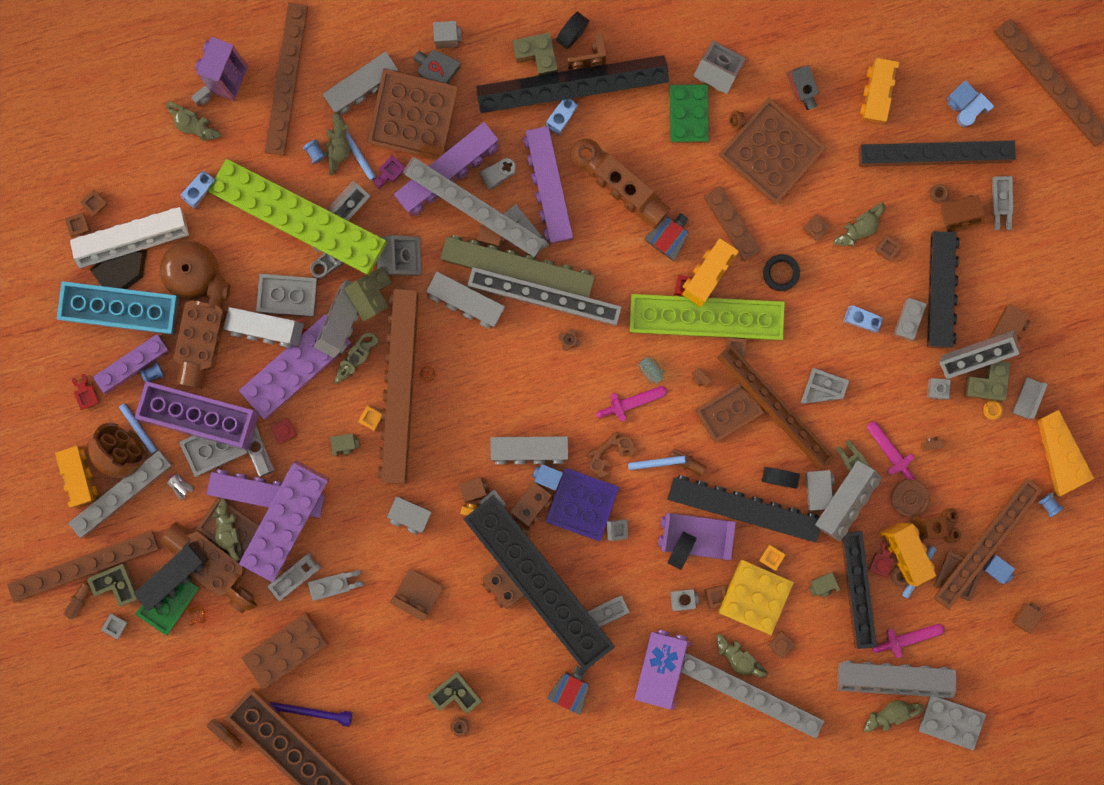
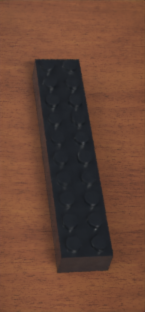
[463,494,615,671]

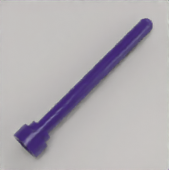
[269,701,353,727]

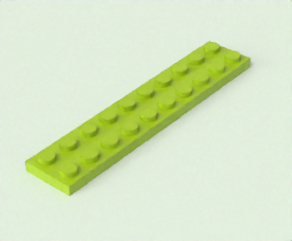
[208,159,388,276]

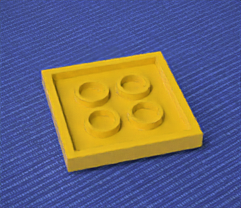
[718,560,794,635]

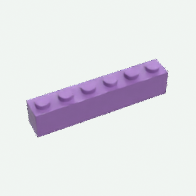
[523,126,573,245]
[206,469,326,518]

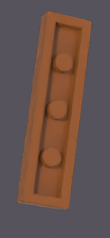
[704,186,761,261]

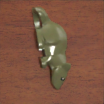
[166,101,222,141]
[326,112,350,176]
[833,202,885,246]
[334,333,379,384]
[212,499,242,561]
[717,634,769,678]
[863,700,924,732]

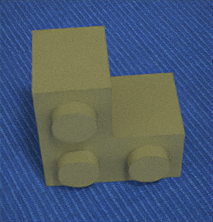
[512,32,558,75]
[344,266,392,322]
[964,361,1011,402]
[87,563,138,607]
[427,671,482,714]

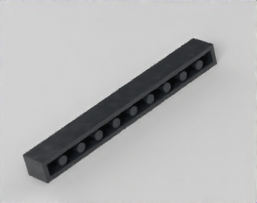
[476,55,669,113]

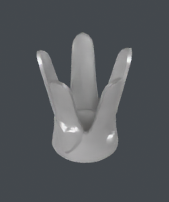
[167,474,194,501]

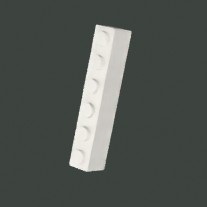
[70,207,189,268]

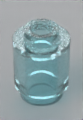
[638,356,665,384]

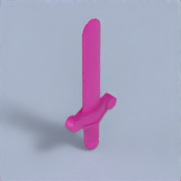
[596,386,667,422]
[867,422,916,480]
[872,624,944,658]

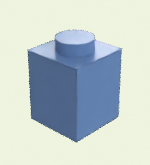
[946,80,979,112]
[532,464,563,491]
[983,555,1015,584]

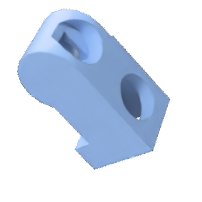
[957,93,994,128]
[545,99,579,136]
[180,171,216,209]
[843,305,883,333]

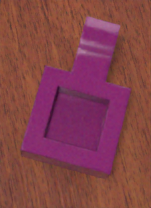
[374,155,405,189]

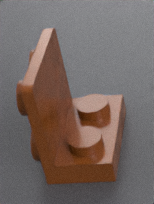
[568,33,606,70]
[390,569,443,622]

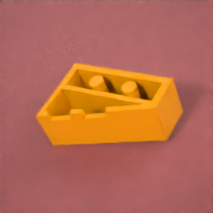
[860,58,899,124]
[682,238,739,307]
[55,446,99,508]
[878,522,936,586]

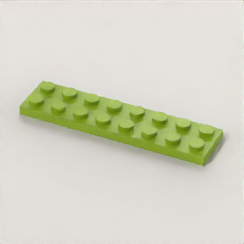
[629,294,785,340]

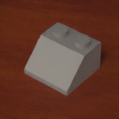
[694,41,746,94]
[377,235,422,277]

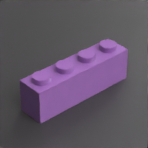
[93,334,171,394]

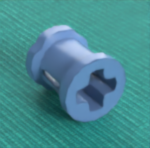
[303,139,327,164]
[140,362,165,382]
[1038,492,1064,518]

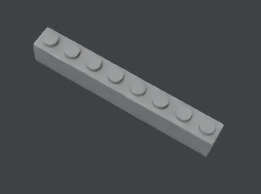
[403,157,545,257]
[468,267,621,327]
[681,652,824,738]

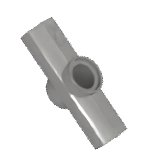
[248,426,275,477]

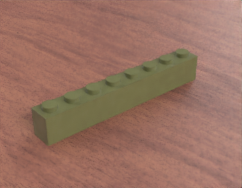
[440,235,595,298]

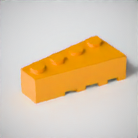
[1037,410,1094,496]

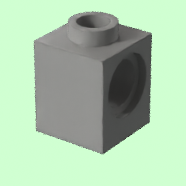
[927,378,951,400]
[670,589,699,611]

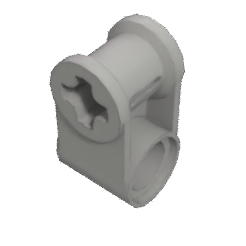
[479,158,516,190]
[310,253,344,280]

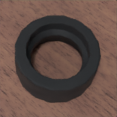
[556,12,589,49]
[763,254,800,291]
[762,467,800,489]
[668,531,697,570]

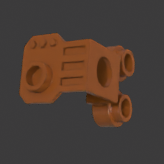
[910,508,961,543]

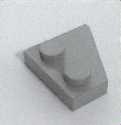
[800,368,849,404]

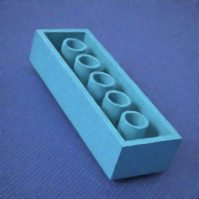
[57,281,180,335]

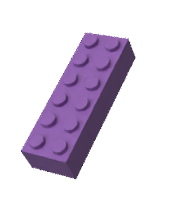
[195,36,248,101]
[394,122,499,217]
[239,314,353,420]
[134,381,259,451]
[239,460,330,582]

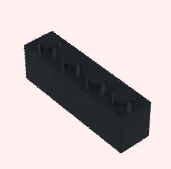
[133,542,209,611]

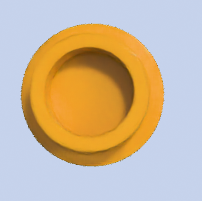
[983,401,1003,420]

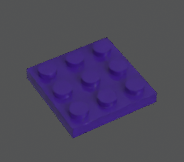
[546,468,619,541]

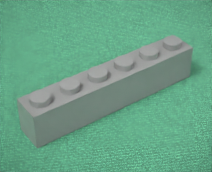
[68,451,174,538]
[837,661,956,698]

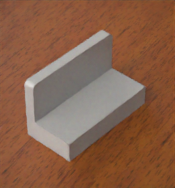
[1012,377,1048,420]

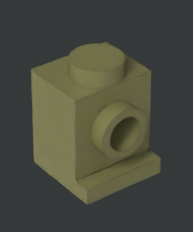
[330,433,360,456]
[808,572,840,597]

